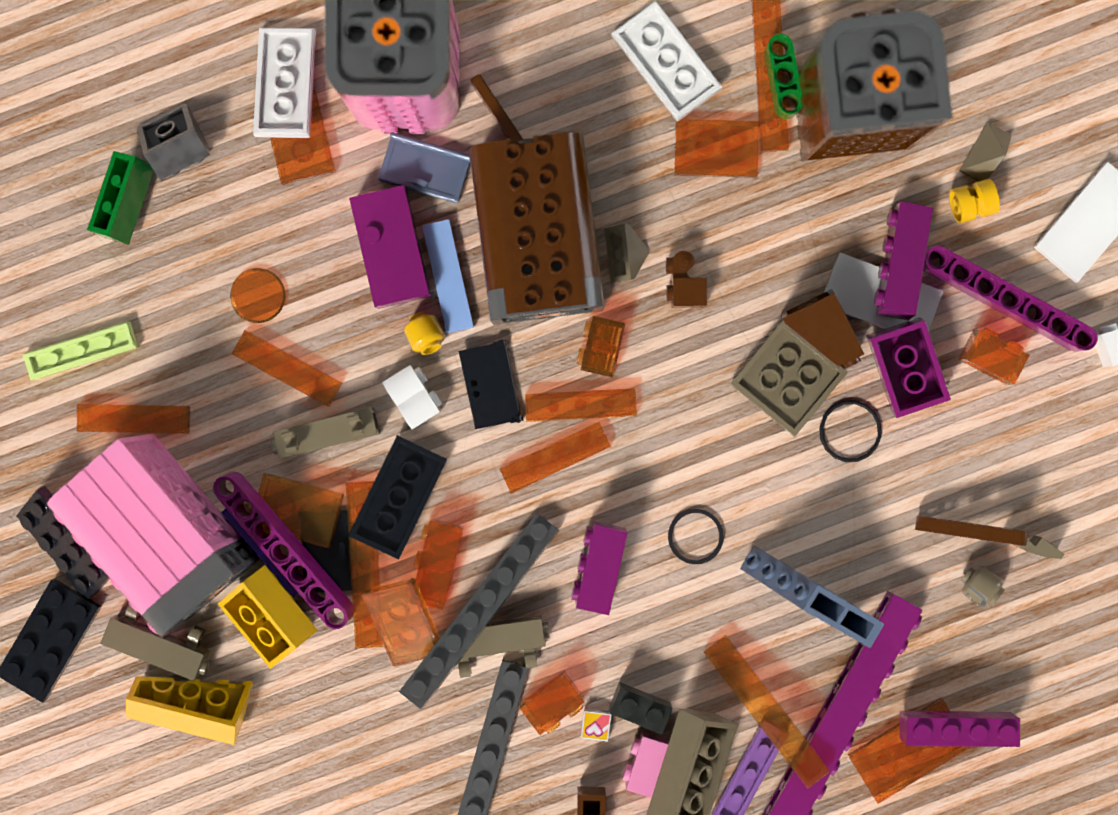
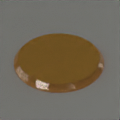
[230,268,286,323]

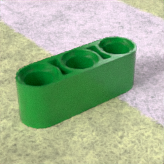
[764,34,802,119]

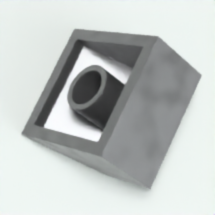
[137,102,210,180]

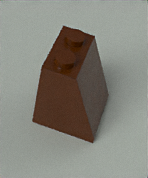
[782,289,865,368]

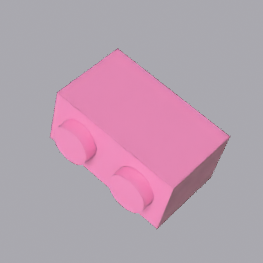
[622,731,670,798]

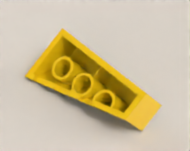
[126,676,253,745]

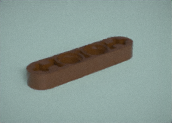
[915,516,1028,546]

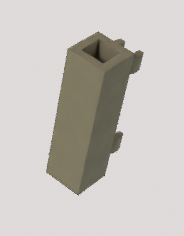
[271,407,380,459]
[100,604,211,681]
[442,615,550,678]

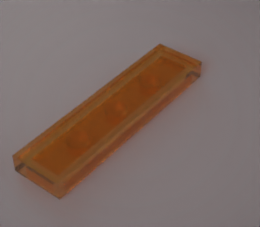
[232,330,343,407]
[525,388,637,422]
[77,404,190,434]
[500,422,611,494]

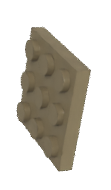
[730,320,848,437]

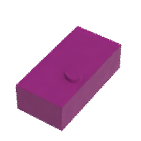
[349,185,432,309]

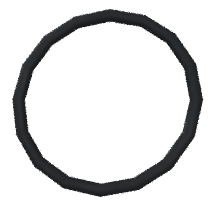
[819,400,882,462]

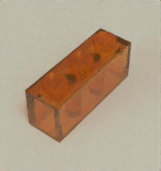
[407,519,464,610]

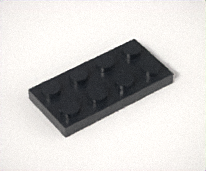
[348,435,447,560]
[16,485,110,600]
[0,578,102,703]

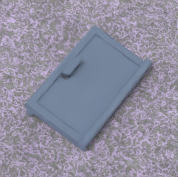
[378,132,470,203]

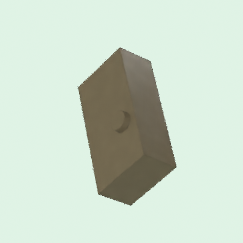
[646,709,739,815]

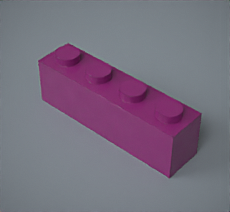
[874,201,933,321]
[899,711,1020,747]

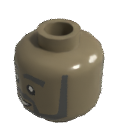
[961,566,1005,607]

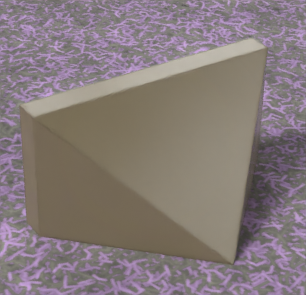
[959,122,1012,182]
[604,224,650,283]

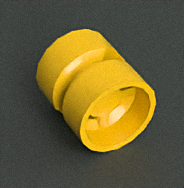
[949,179,1000,224]

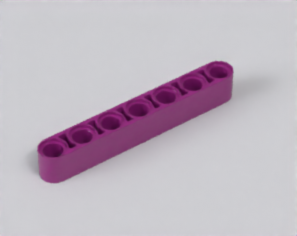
[923,246,1098,352]
[213,471,355,629]

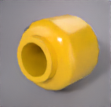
[404,312,445,355]

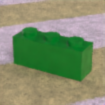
[87,151,154,245]

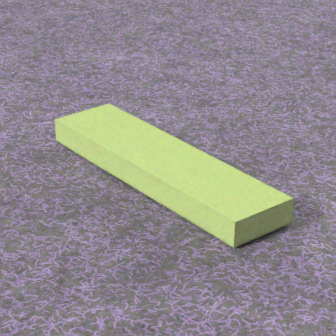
[23,321,139,380]

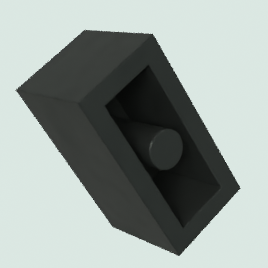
[609,682,673,734]

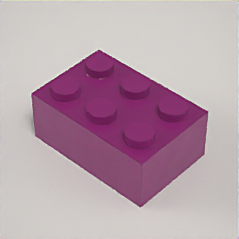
[866,317,951,418]
[571,521,628,616]

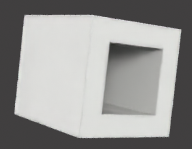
[1095,323,1118,367]

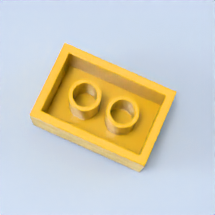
[218,565,318,669]

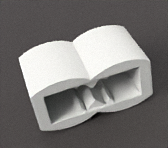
[382,365,442,429]

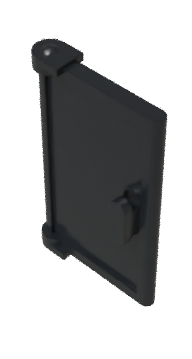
[458,339,524,430]
[299,510,353,594]

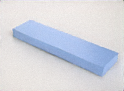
[422,219,474,334]

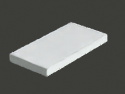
[611,1,722,122]
[253,28,316,138]
[1034,162,1118,283]
[824,253,943,331]

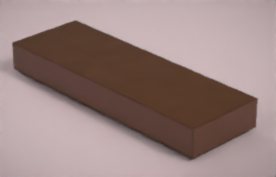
[470,74,523,140]

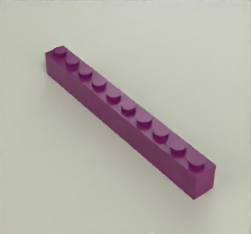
[761,591,923,815]

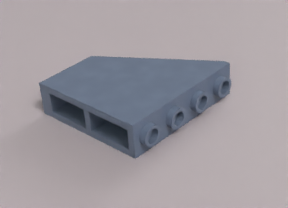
[740,545,884,648]

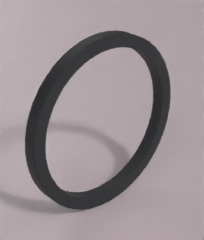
[668,509,724,565]

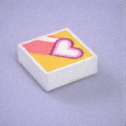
[581,709,612,742]

